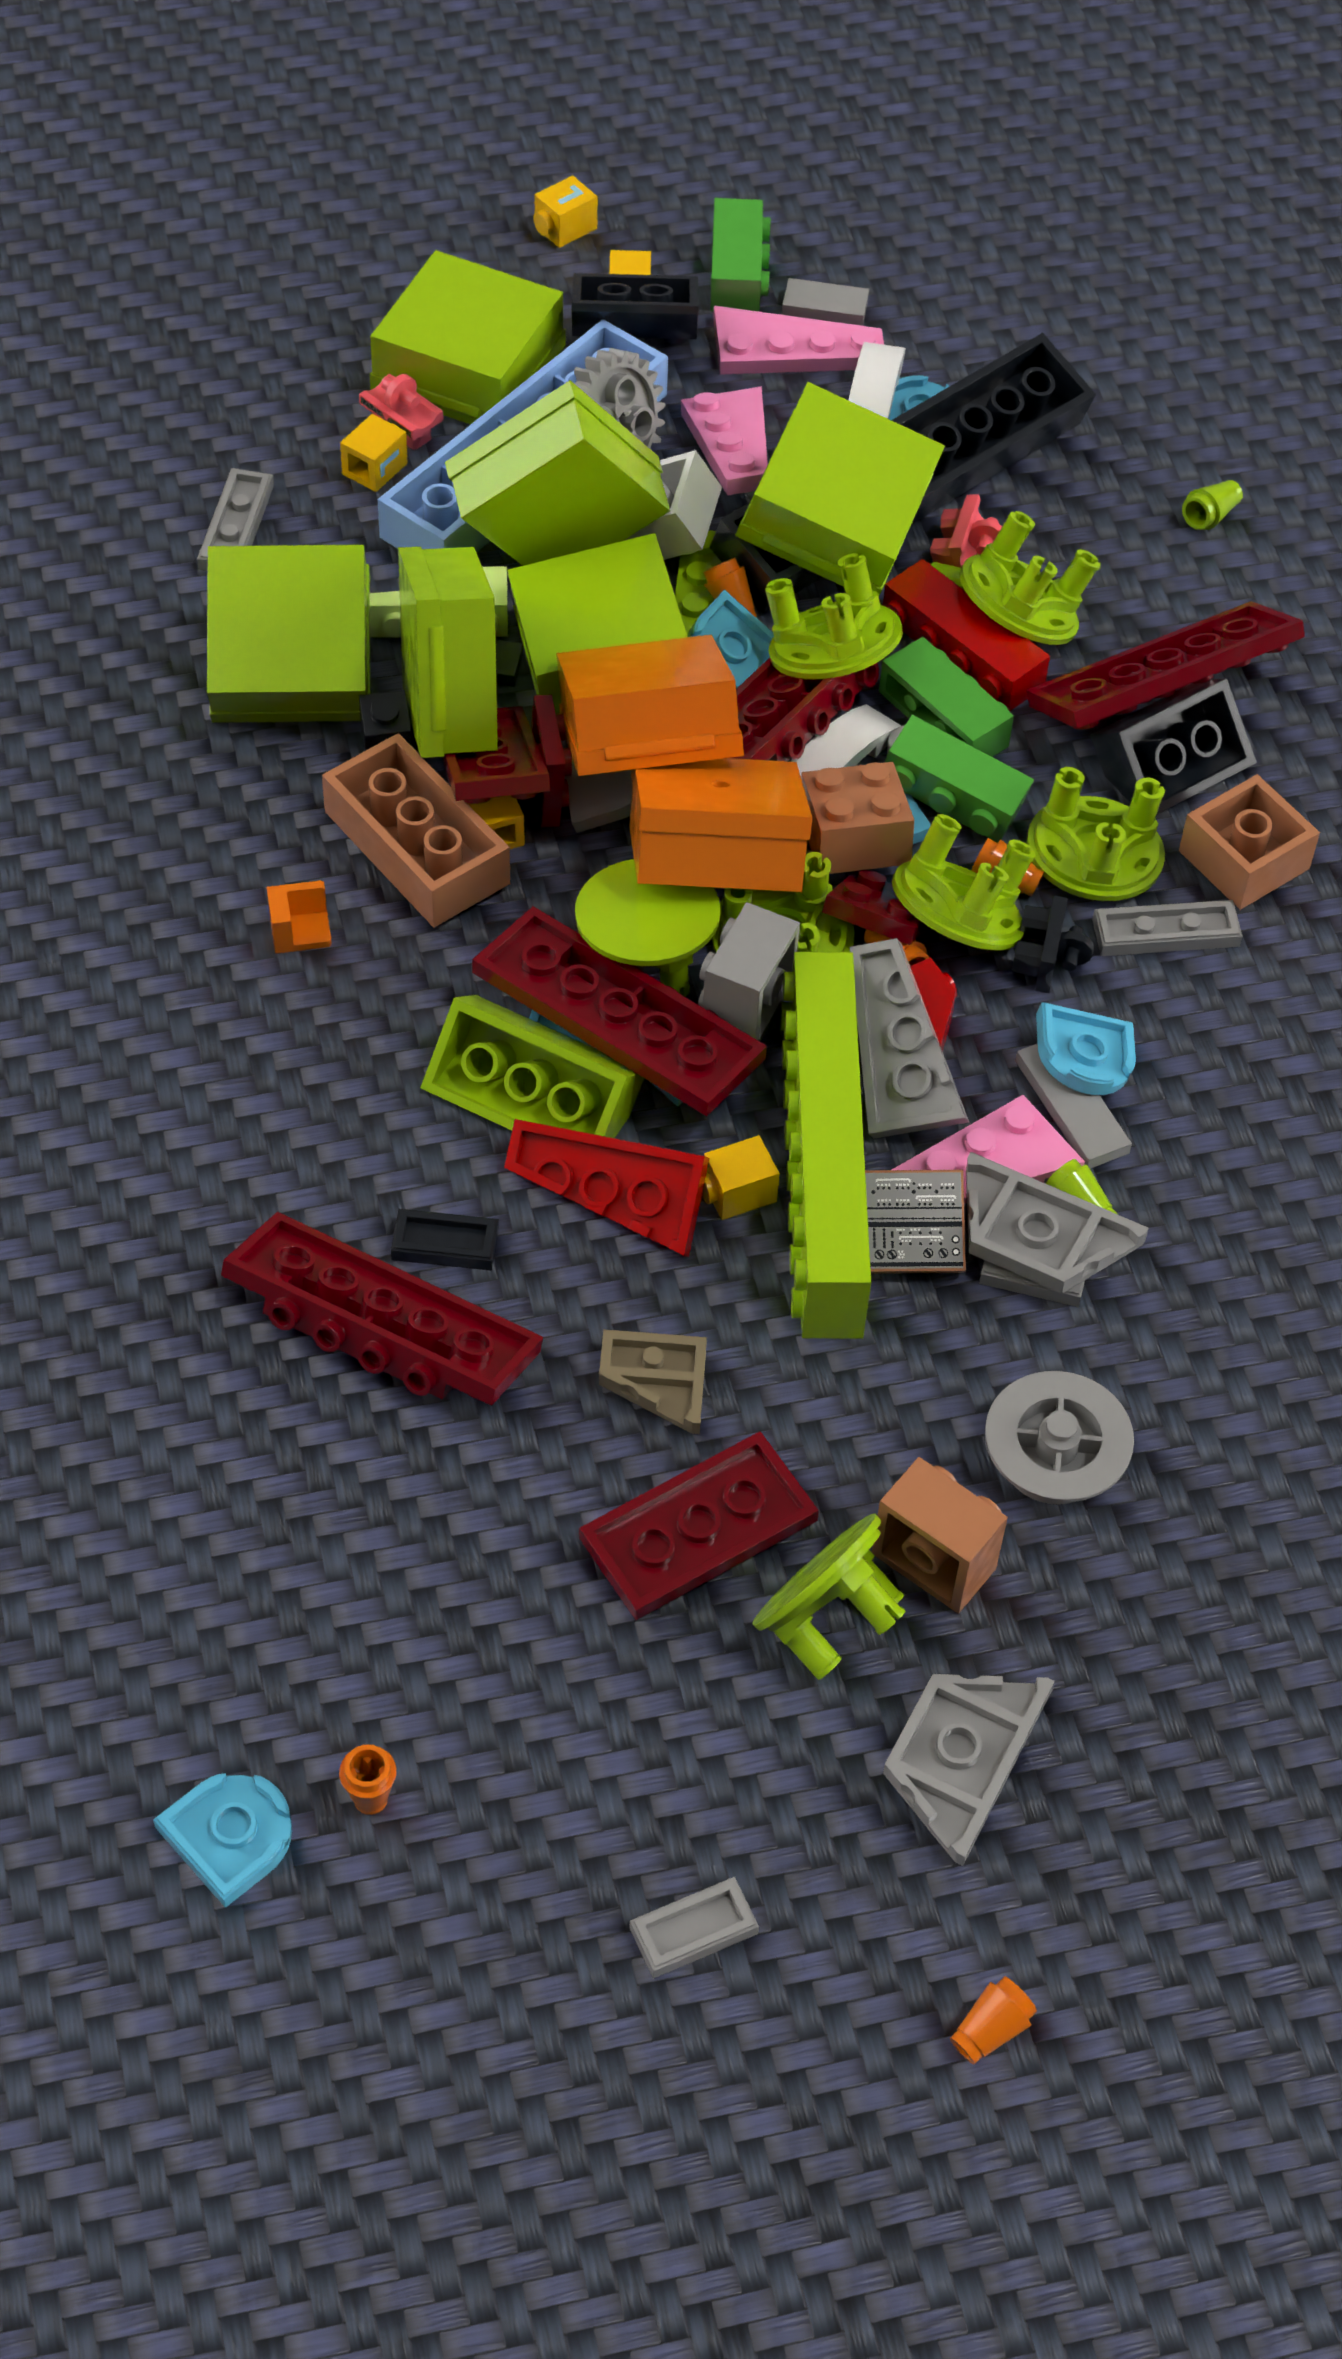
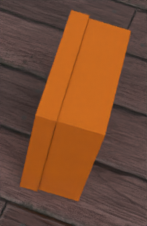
[556,634,744,776]
[629,758,812,892]

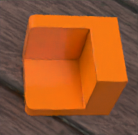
[267,880,332,954]

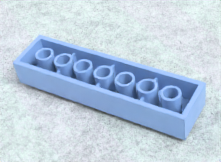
[377,319,668,553]

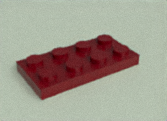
[442,706,550,804]
[579,1431,819,1620]

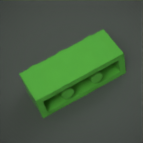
[710,198,770,312]
[879,637,1014,757]
[884,715,1034,843]

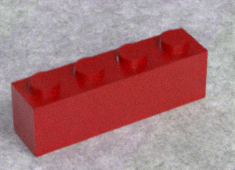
[883,559,1050,711]

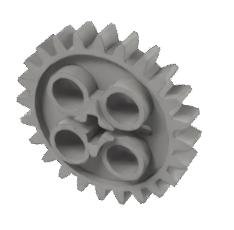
[574,348,665,450]

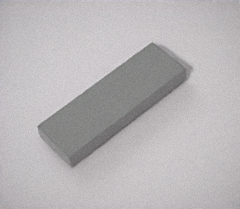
[197,468,274,571]
[1092,900,1243,956]
[1015,1043,1132,1169]

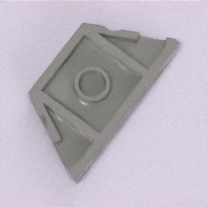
[966,1152,1149,1294]
[883,1674,1054,1866]

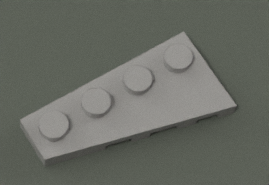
[850,938,969,1138]

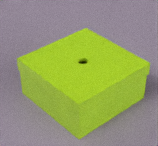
[370,250,566,424]
[445,380,670,566]
[735,382,945,597]
[507,533,688,713]
[207,545,371,723]
[398,546,498,758]

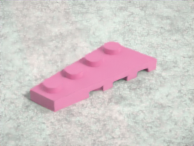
[713,306,884,375]
[681,386,768,496]
[892,1095,1085,1203]

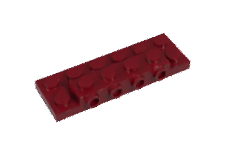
[1026,601,1305,730]
[731,658,879,761]
[472,906,767,1116]
[221,1211,544,1406]

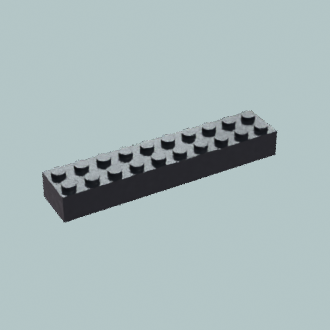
[709,333,1096,613]

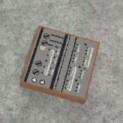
[865,1170,966,1274]

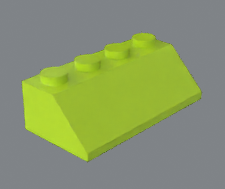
[420,995,644,1138]

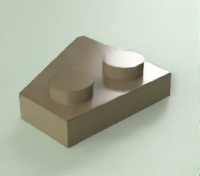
[599,1329,707,1434]

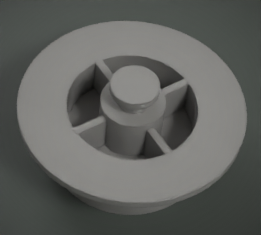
[985,1371,1134,1504]

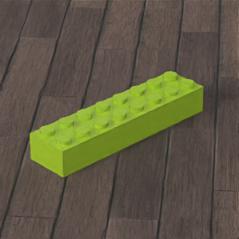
[780,952,871,1339]

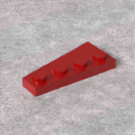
[504,1119,710,1257]

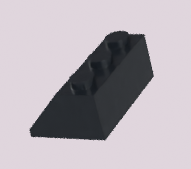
[571,273,698,344]
[1090,678,1257,814]

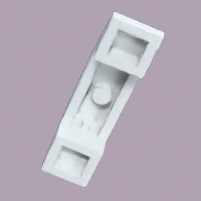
[849,342,905,419]
[791,704,901,776]

